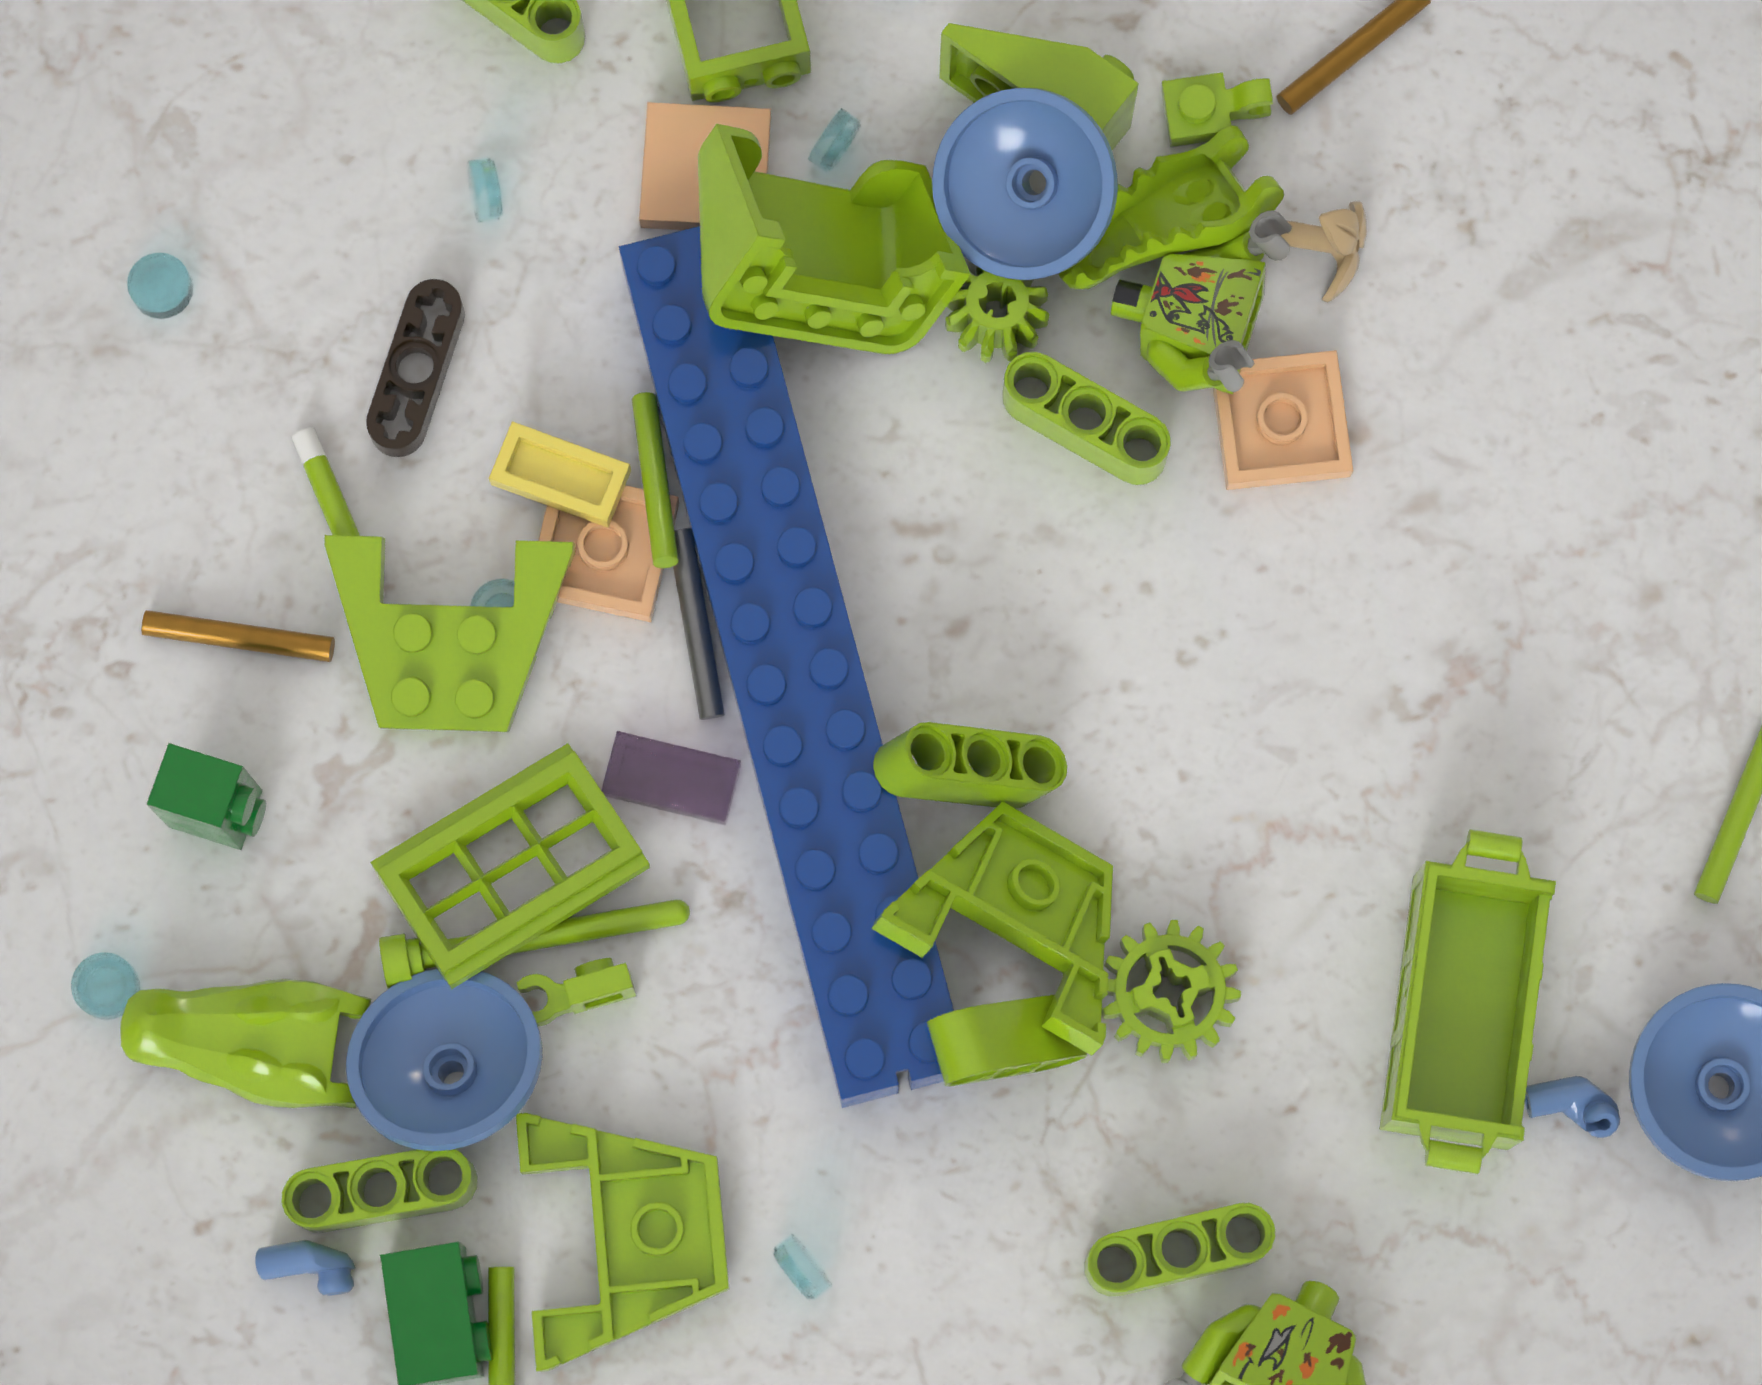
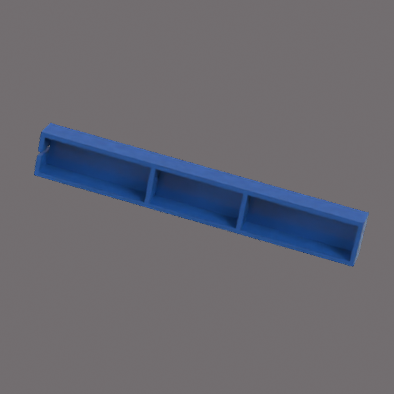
[619,226,954,1108]

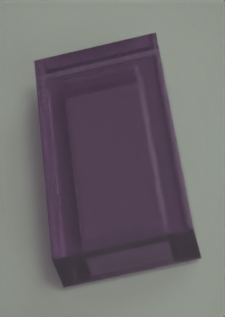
[601,731,741,825]

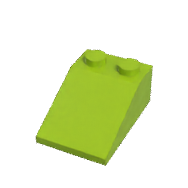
[939,23,1139,151]

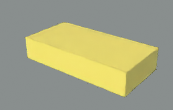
[489,421,631,528]

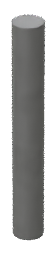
[673,528,725,720]

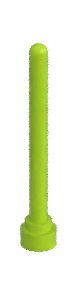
[379,899,690,989]

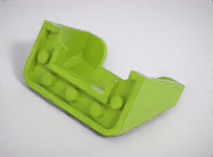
[698,124,971,354]

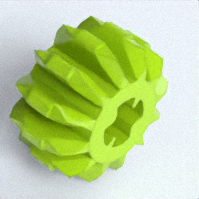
[945,266,1049,363]

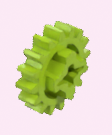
[1102,920,1241,1063]

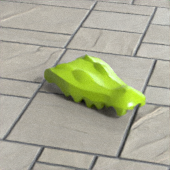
[1058,126,1284,289]
[120,979,371,1108]

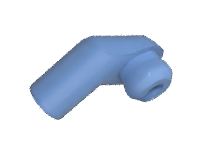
[1525,1076,1620,1138]
[255,1240,355,1296]

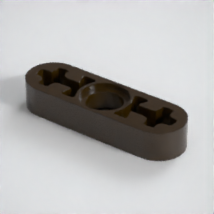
[366,279,465,457]

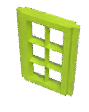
[370,743,650,990]

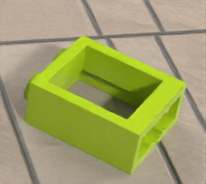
[666,0,811,102]

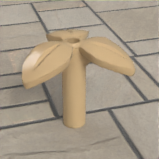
[1281,201,1367,302]

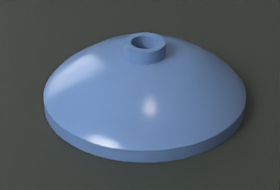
[932,88,1118,280]
[346,969,542,1151]
[1629,983,1762,1181]

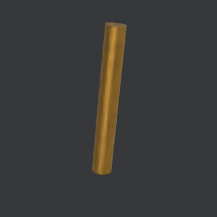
[1276,0,1431,115]
[141,610,335,662]

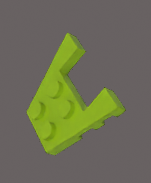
[324,535,575,732]
[871,802,1113,1056]
[516,1113,730,1372]

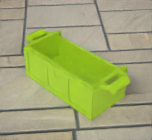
[1379,829,1556,1174]

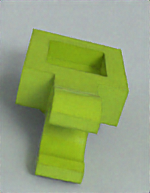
[1161,72,1273,147]
[517,958,636,1026]

